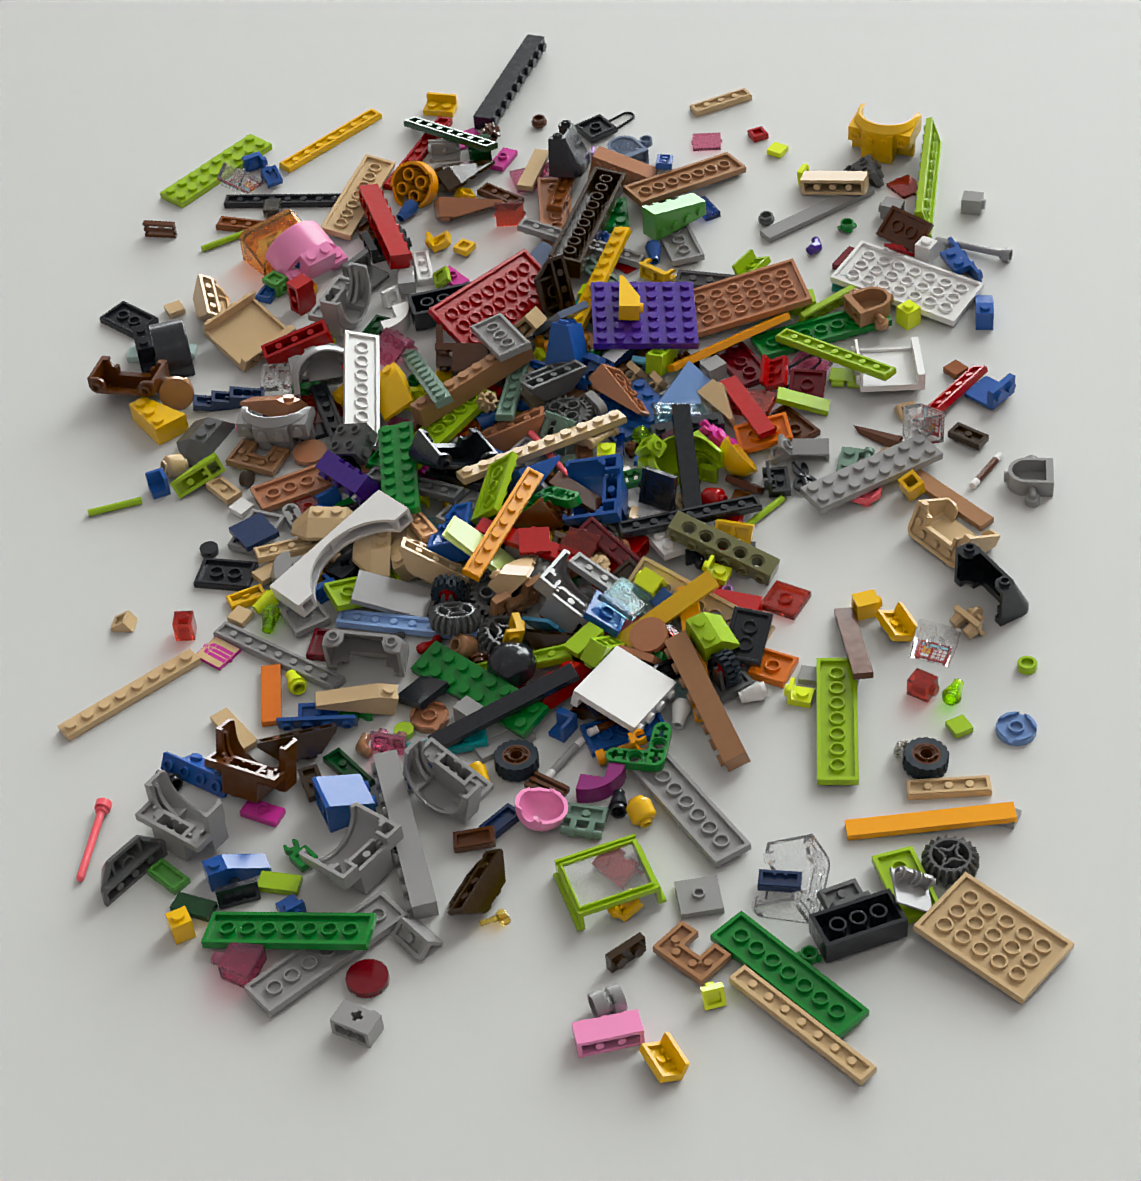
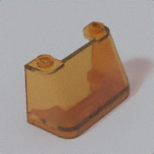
[240,209,302,276]

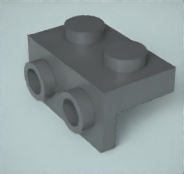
[816,878,870,909]

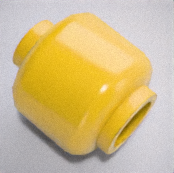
[626,795,657,828]

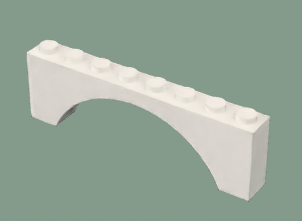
[270,490,413,618]

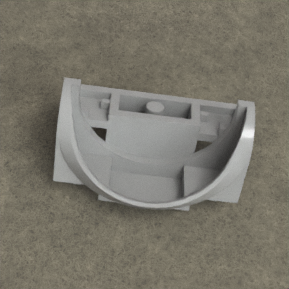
[236,406,316,450]

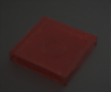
[763,580,811,621]

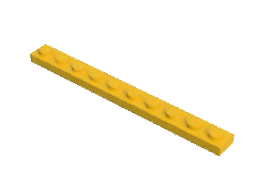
[574,226,631,332]

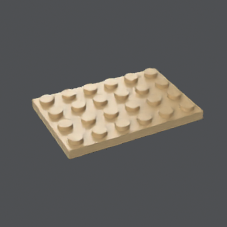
[913,872,1075,1004]

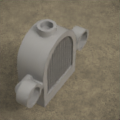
[1004,455,1054,508]

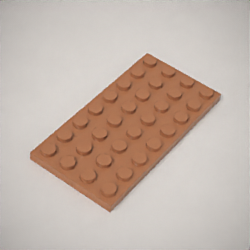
[693,258,813,338]

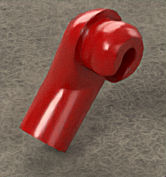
[416,634,443,654]

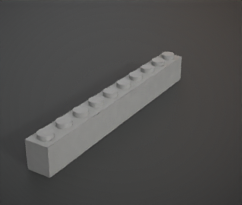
[371,749,439,920]

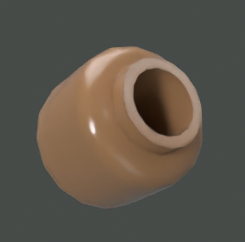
[449,633,479,659]

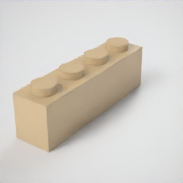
[800,171,870,195]

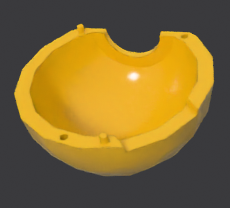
[720,436,758,477]

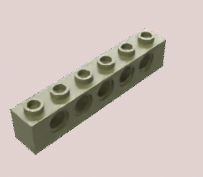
[666,510,780,586]

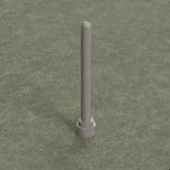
[935,237,1013,262]

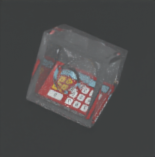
[216,162,265,194]
[903,403,945,444]
[909,619,962,667]

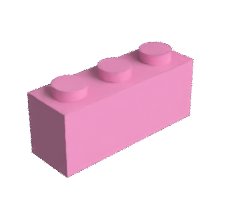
[572,1009,645,1058]

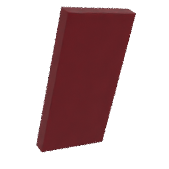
[710,341,761,389]

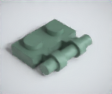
[560,802,609,840]

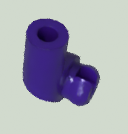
[806,236,822,255]

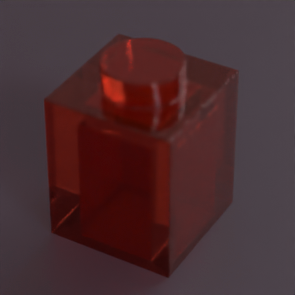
[172,610,197,641]
[907,668,940,703]

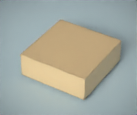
[164,300,186,319]
[227,605,254,628]

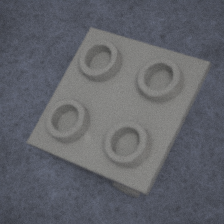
[890,865,936,912]

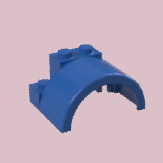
[562,453,628,527]

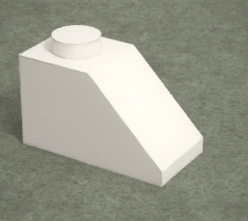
[914,236,946,264]

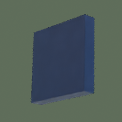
[229,512,280,552]

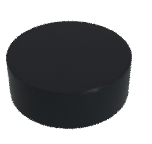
[200,541,219,558]

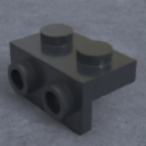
[762,460,791,498]

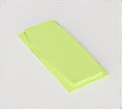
[441,516,515,572]

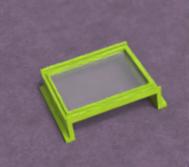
[553,833,667,932]

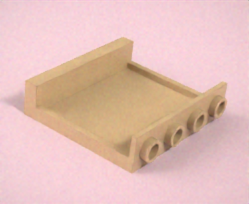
[203,291,296,373]

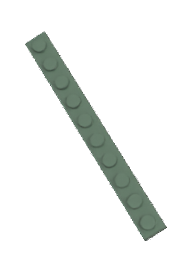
[401,348,454,409]

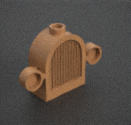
[843,286,894,331]

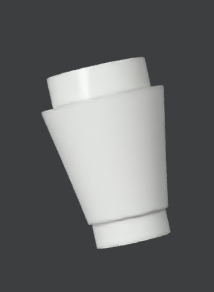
[738,681,769,704]
[671,698,692,729]

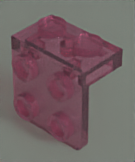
[379,327,419,367]

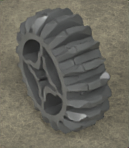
[429,601,481,636]
[477,613,529,655]
[921,834,980,888]

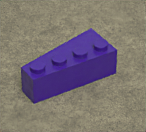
[315,450,382,505]

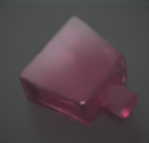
[211,942,267,988]

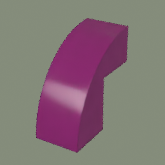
[576,762,626,803]

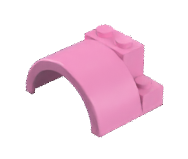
[265,220,348,281]

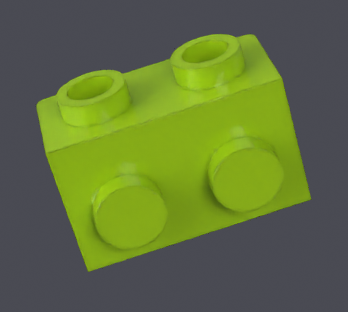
[732,249,771,275]

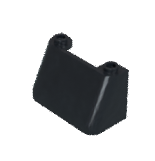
[548,120,590,178]
[408,428,499,470]
[954,543,1029,627]

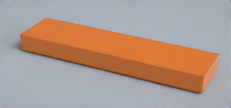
[261,664,282,727]

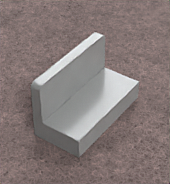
[391,917,443,960]

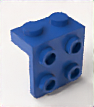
[965,373,1016,410]

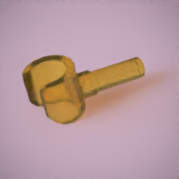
[479,909,511,926]

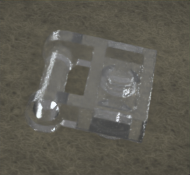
[260,363,291,393]

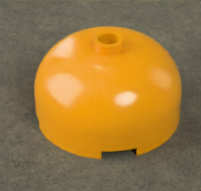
[390,161,439,209]

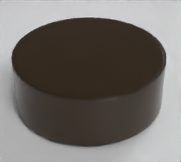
[239,469,255,488]

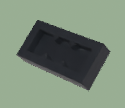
[214,877,261,910]

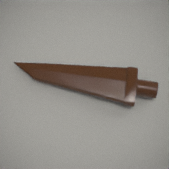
[853,425,903,448]

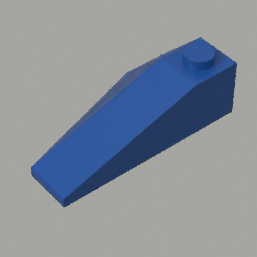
[427,501,472,562]

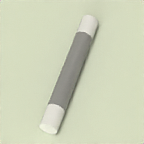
[545,736,585,778]

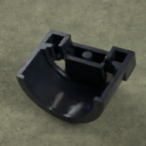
[131,318,195,378]

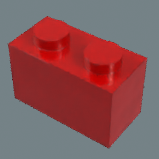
[286,273,316,316]

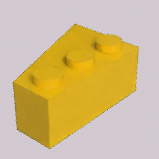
[129,397,189,445]

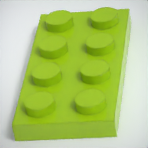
[471,451,518,525]
[323,569,402,612]
[872,846,938,924]

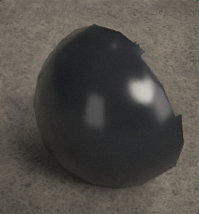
[487,641,537,687]

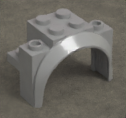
[308,262,371,337]
[288,343,344,399]
[402,736,494,824]
[135,770,229,861]

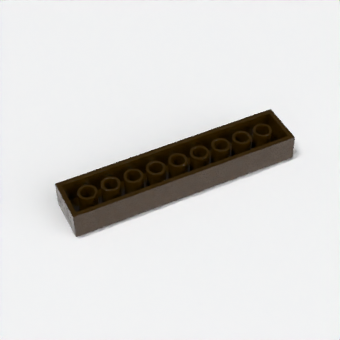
[548,166,626,279]

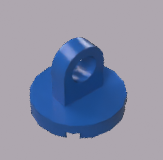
[582,352,616,386]

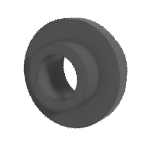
[758,211,775,226]

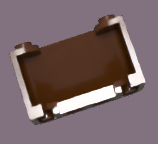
[87,356,170,397]
[513,471,571,531]

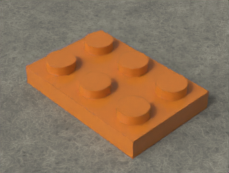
[733,411,794,454]

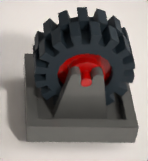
[428,573,470,617]
[709,648,754,703]

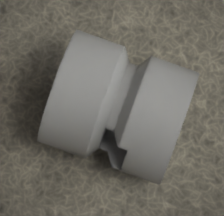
[587,983,628,1018]

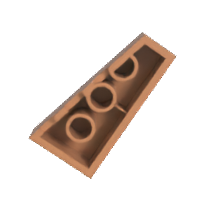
[588,146,658,185]

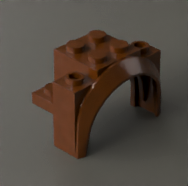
[435,324,491,376]
[204,719,297,803]

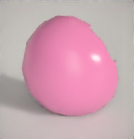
[515,787,568,832]

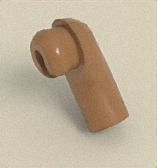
[355,733,373,758]

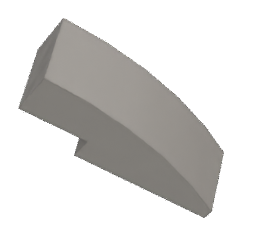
[397,266,416,295]

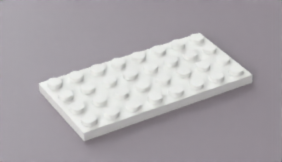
[830,240,984,327]

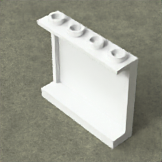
[851,337,925,392]
[570,646,677,740]

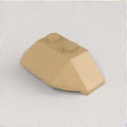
[193,273,230,321]
[291,506,353,541]
[352,532,392,577]
[399,537,469,585]

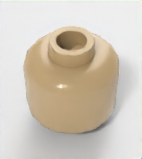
[160,453,189,478]

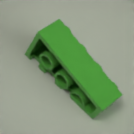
[642,193,706,241]

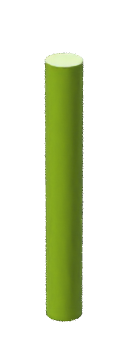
[201,229,248,252]
[746,495,785,524]
[87,497,143,517]

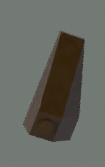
[433,159,495,193]

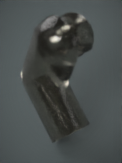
[893,740,909,758]

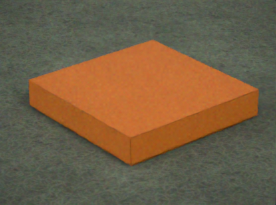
[747,648,799,689]

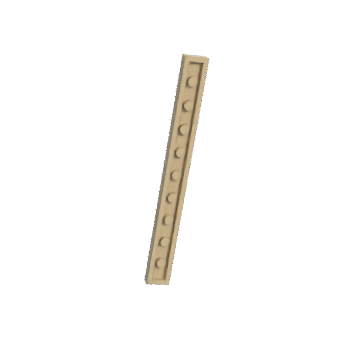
[456,410,627,485]

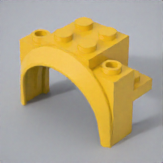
[848,103,922,165]

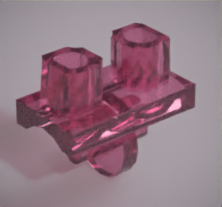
[370,728,407,756]

